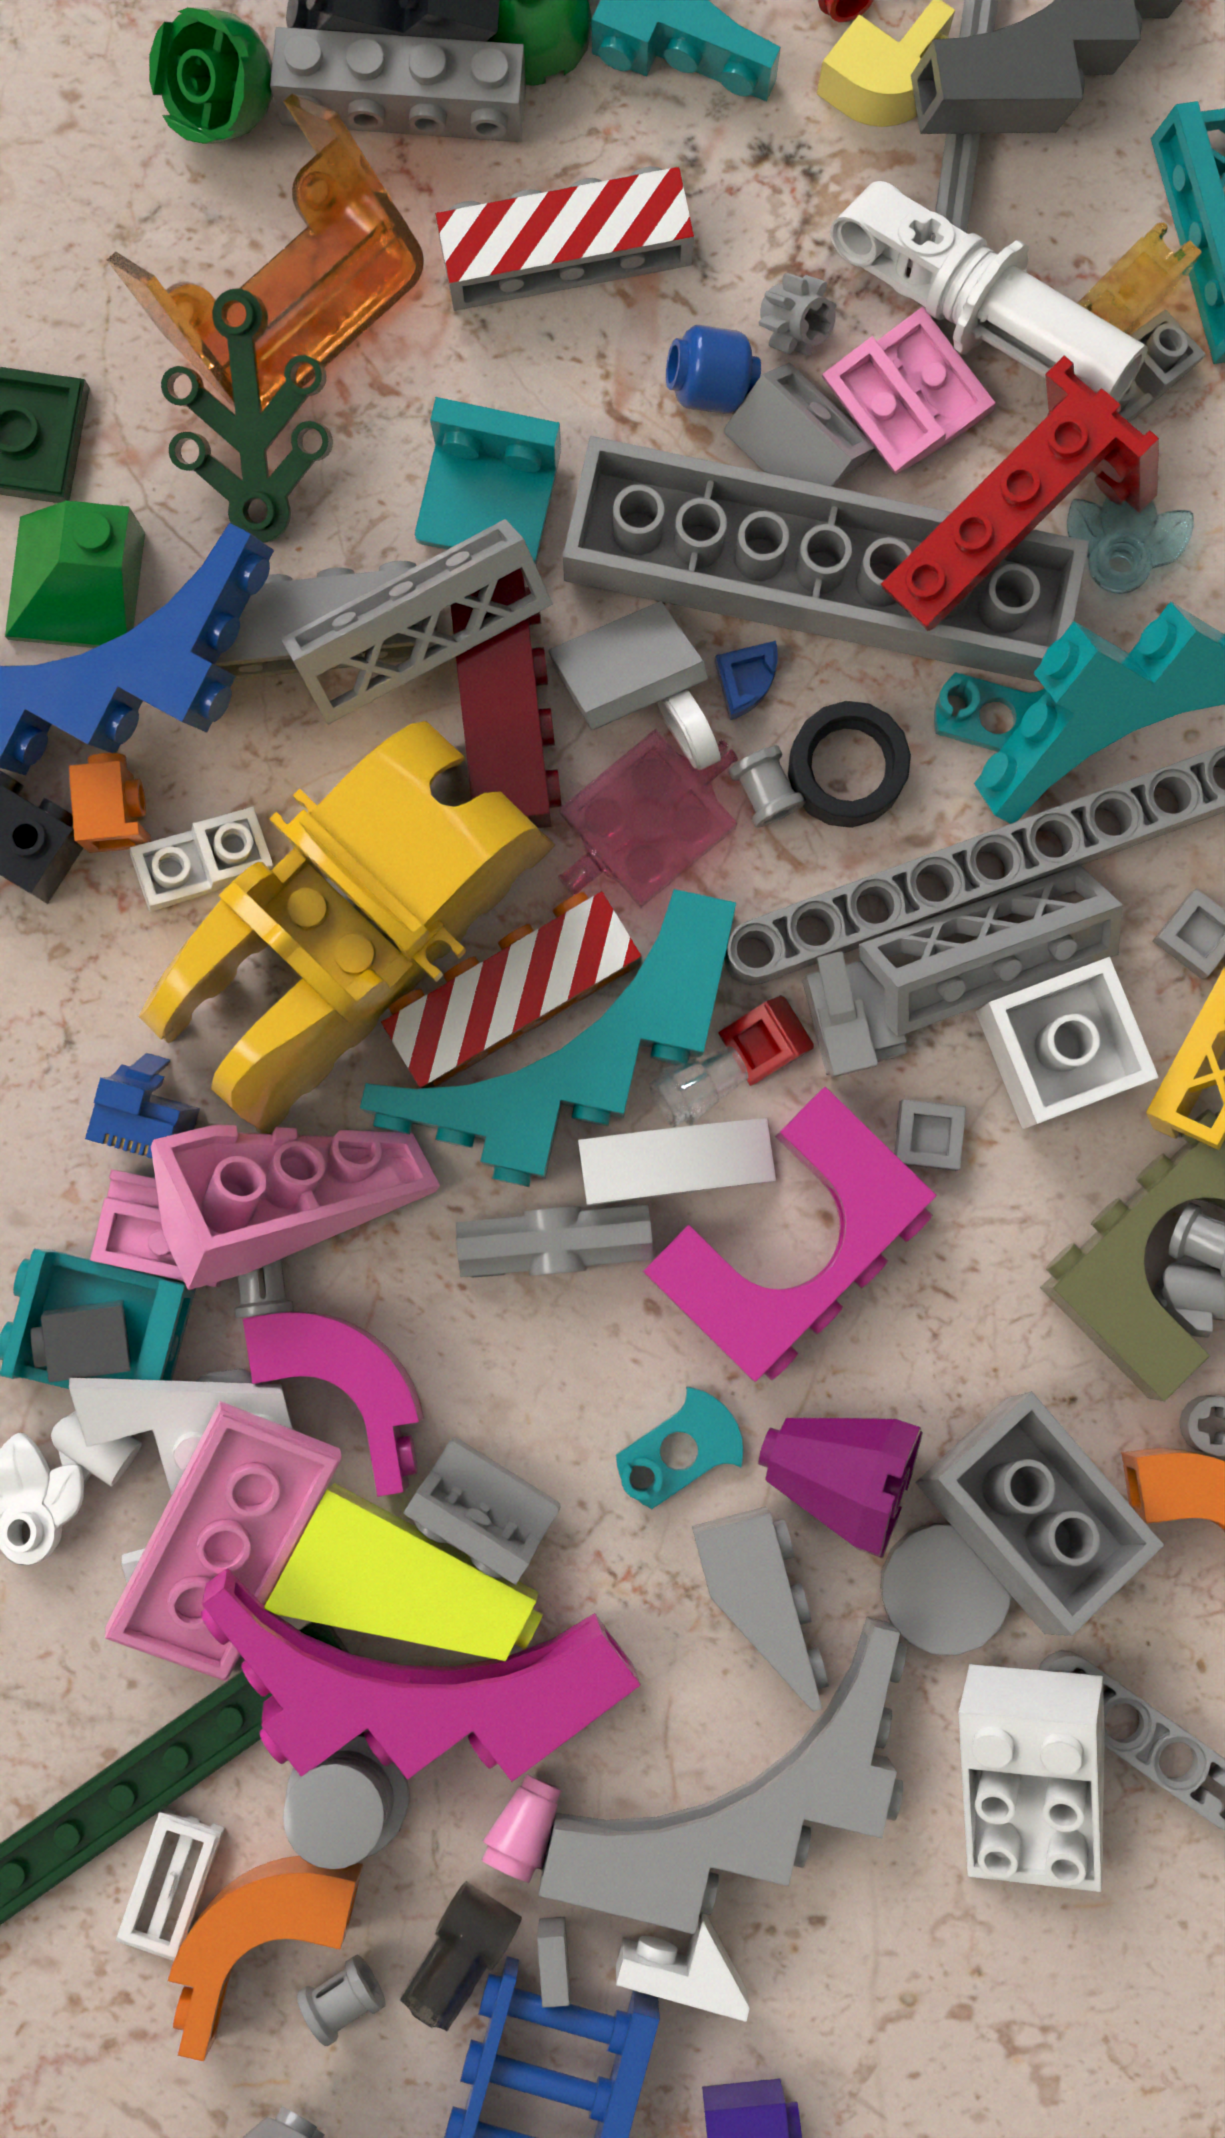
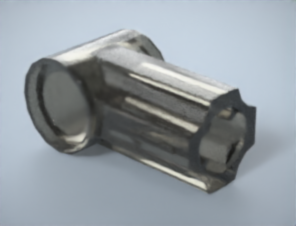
[400,1880,522,2031]

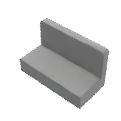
[724,362,875,487]

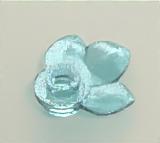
[1066,497,1194,594]

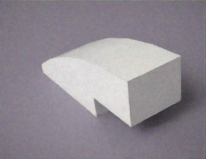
[578,1118,776,1206]

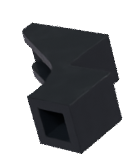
[286,0,500,42]

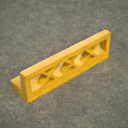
[1146,967,1225,1150]

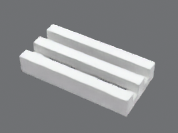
[116,1807,225,1961]

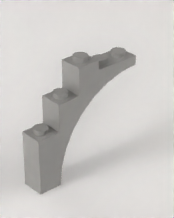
[538,1617,907,1935]

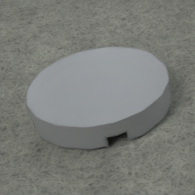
[880,1523,1011,1655]

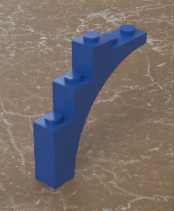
[0,523,274,776]

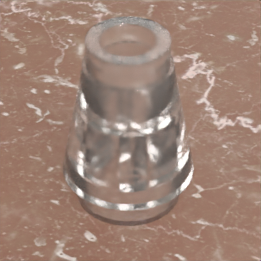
[649,1046,748,1127]

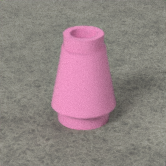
[482,1774,562,1883]

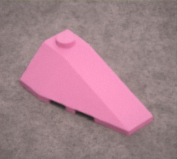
[151,1125,440,1290]

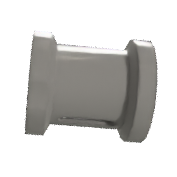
[728,745,806,828]
[1168,1203,1225,1278]
[234,1256,294,1318]
[297,1955,386,2046]

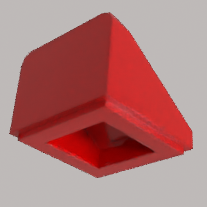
[718,995,814,1086]

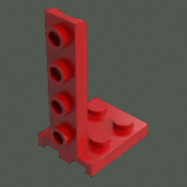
[881,355,1159,631]

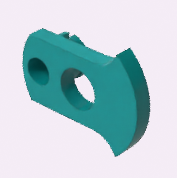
[934,672,1046,752]
[616,1386,743,1509]

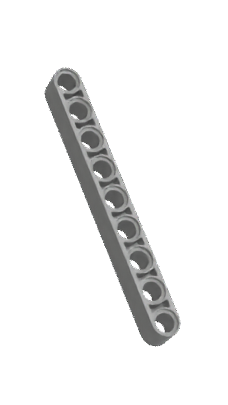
[724,745,1225,986]

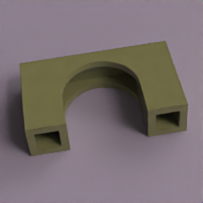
[1040,1109,1225,1402]

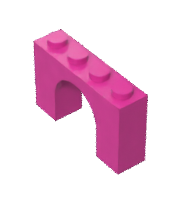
[642,1087,937,1382]

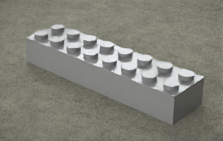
[563,436,1090,682]

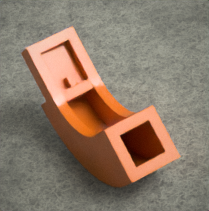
[1121,1448,1225,1532]
[167,1856,363,2062]

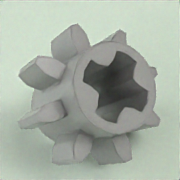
[759,273,837,356]

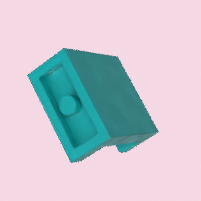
[0,1248,196,1389]

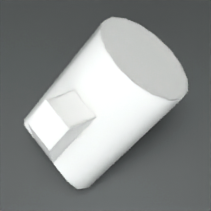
[51,1410,142,1486]

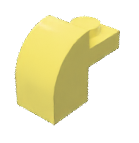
[817,0,955,127]

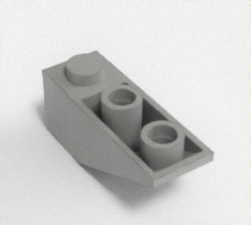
[692,1506,829,1711]

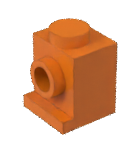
[69,753,151,853]

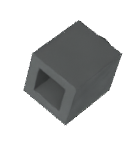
[31,1300,131,1382]

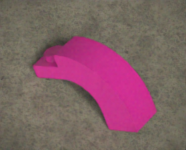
[242,1312,424,1497]

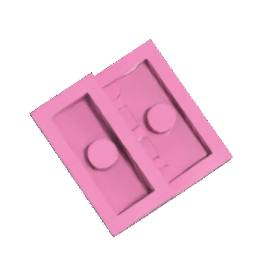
[822,306,996,475]

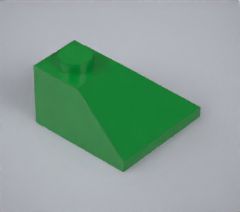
[5,500,145,648]

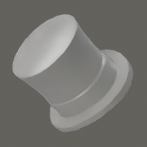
[283,1733,409,1869]

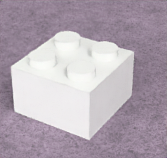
[976,956,1159,1130]

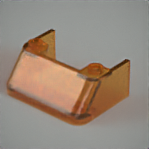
[106,93,424,411]

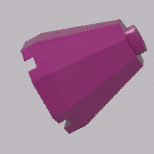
[758,1418,923,1558]

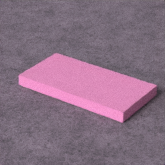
[105,1401,342,1682]

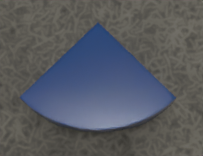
[714,641,778,720]

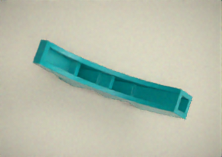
[591,0,781,102]
[974,601,1225,824]
[360,889,736,1187]

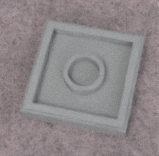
[548,601,708,730]

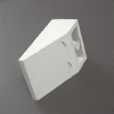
[958,1664,1105,1892]

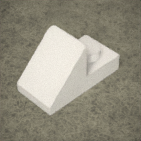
[616,1913,750,2022]

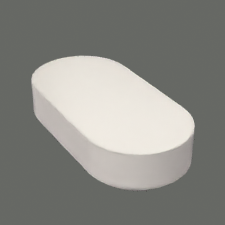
[656,689,721,770]

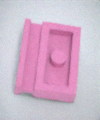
[90,1169,222,1287]

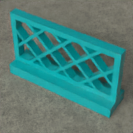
[1150,101,1225,364]

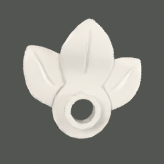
[0,1433,84,1565]

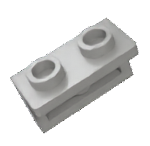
[403,1438,561,1585]

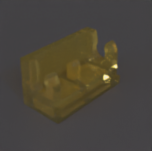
[1077,222,1202,335]

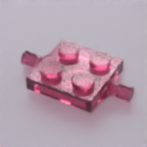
[558,729,738,908]

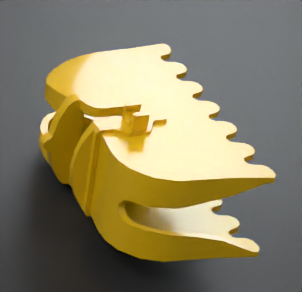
[138,721,556,1134]

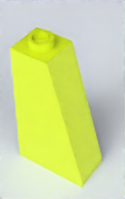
[264,1483,543,1661]

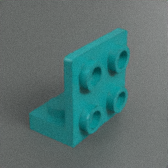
[415,397,561,565]

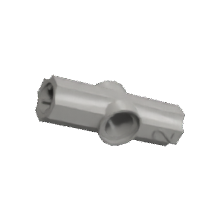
[456,1204,653,1278]

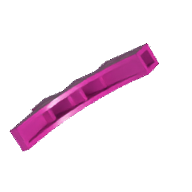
[201,1568,641,1782]

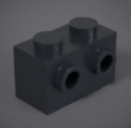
[0,770,83,904]

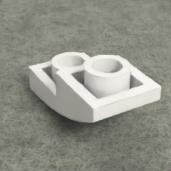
[130,807,273,912]

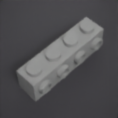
[270,27,526,142]

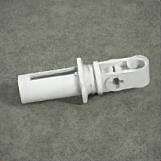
[830,181,1148,402]

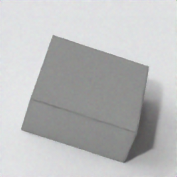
[1153,888,1225,979]
[894,1099,966,1171]
[537,1917,570,2008]

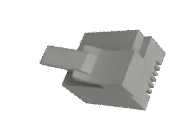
[802,951,907,1078]

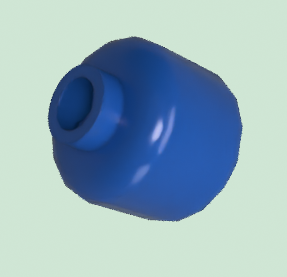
[666,325,761,414]

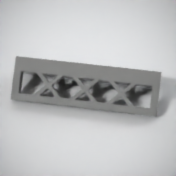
[280,519,553,725]
[859,865,1123,1037]

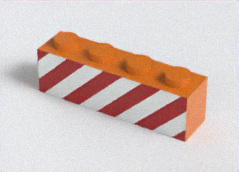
[381,891,642,1089]

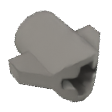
[1152,1255,1225,1338]

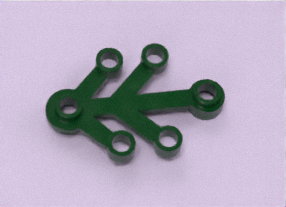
[161,288,333,543]

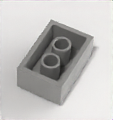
[915,1391,1164,1636]

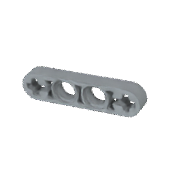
[1038,1651,1225,1830]

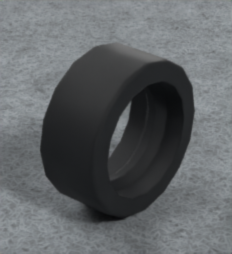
[788,701,911,828]

